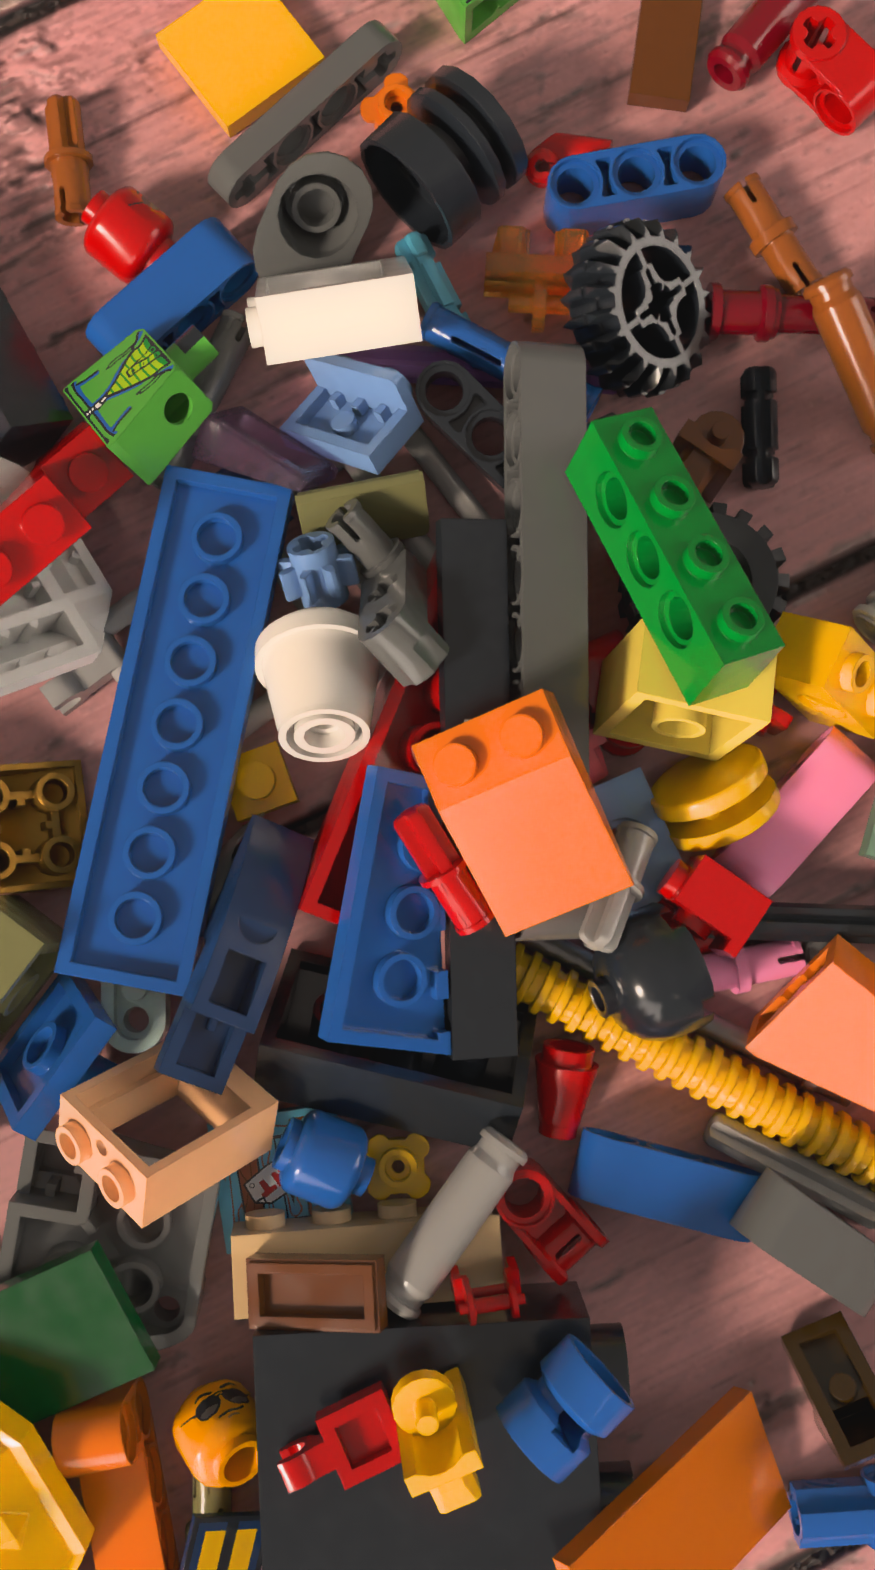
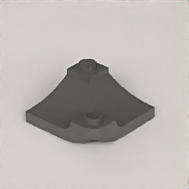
[0,1114,221,1351]

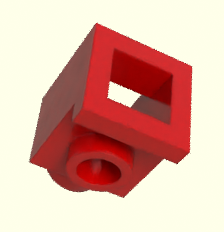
[656,854,773,958]

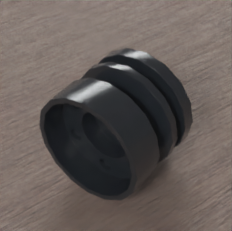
[360,65,528,250]

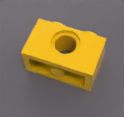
[774,611,875,739]

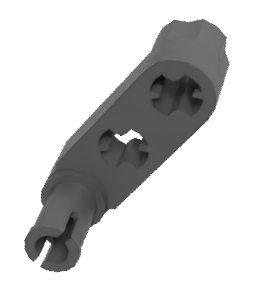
[325,498,449,687]

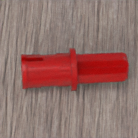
[393,803,494,936]

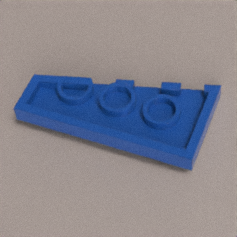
[318,765,452,1055]

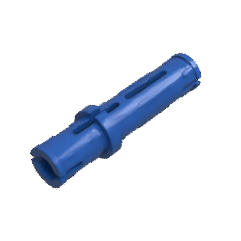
[421,302,603,422]

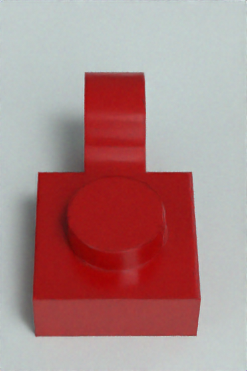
[277,1380,401,1493]

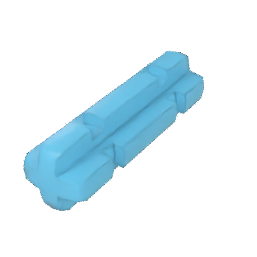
[395,231,471,321]

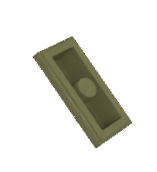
[295,469,430,546]

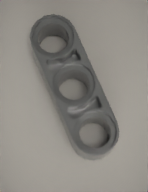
[729,1166,875,1318]

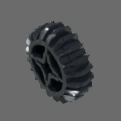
[559,217,712,398]

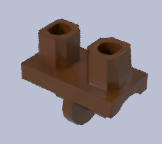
[673,411,744,504]

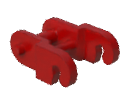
[449,1255,526,1327]

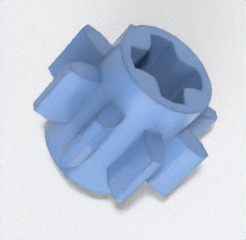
[277,531,360,608]

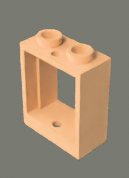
[55,1042,279,1228]

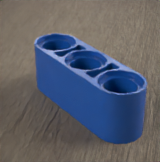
[543,134,726,238]
[85,217,259,356]
[567,1127,762,1243]

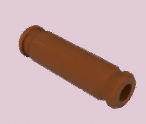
[803,267,875,454]

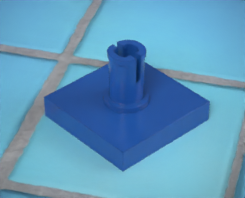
[0,974,118,1141]

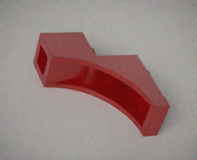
[0,420,134,606]

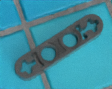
[208,20,402,208]

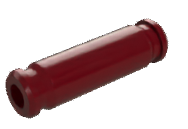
[707,0,818,91]

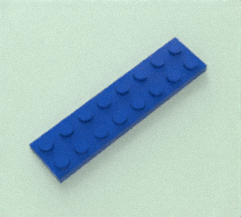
[54,465,294,996]

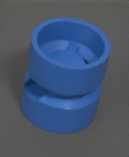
[496,1334,635,1484]

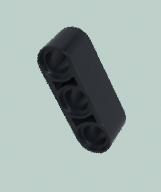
[415,360,504,494]

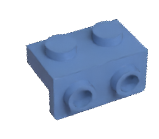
[280,355,424,475]

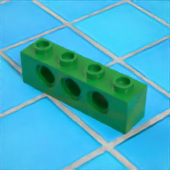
[565,407,785,706]

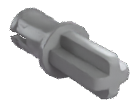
[579,821,658,953]

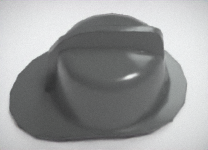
[252,151,373,278]

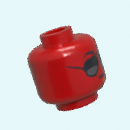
[81,186,175,284]

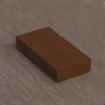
[627,0,703,112]
[246,1253,388,1333]

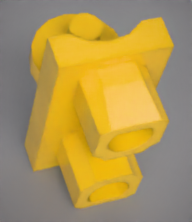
[391,1366,484,1514]

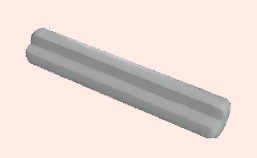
[703,1112,875,1229]

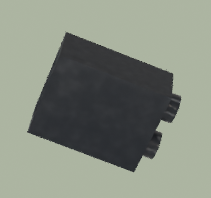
[252,1281,634,1570]

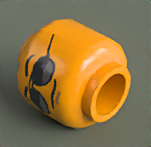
[172,1379,258,1488]

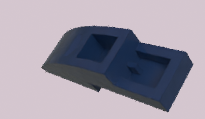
[153,814,314,1095]

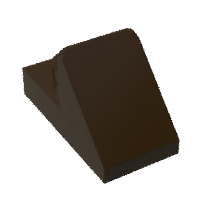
[781,1311,875,1470]

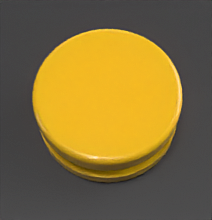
[651,743,781,852]

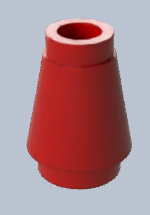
[535,1038,599,1140]

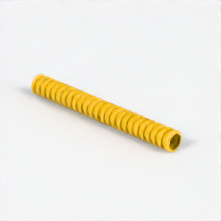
[516,942,875,1193]

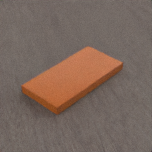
[552,1386,791,1570]

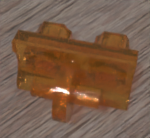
[483,225,589,333]

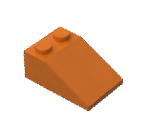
[411,688,634,937]

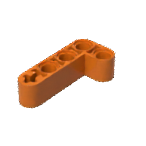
[51,1376,180,1570]

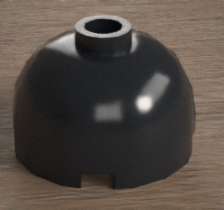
[588,902,715,1042]

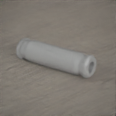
[385,1126,528,1321]

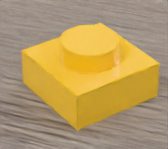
[231,741,300,823]

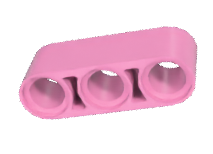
[711,725,875,898]

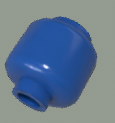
[272,1109,376,1210]

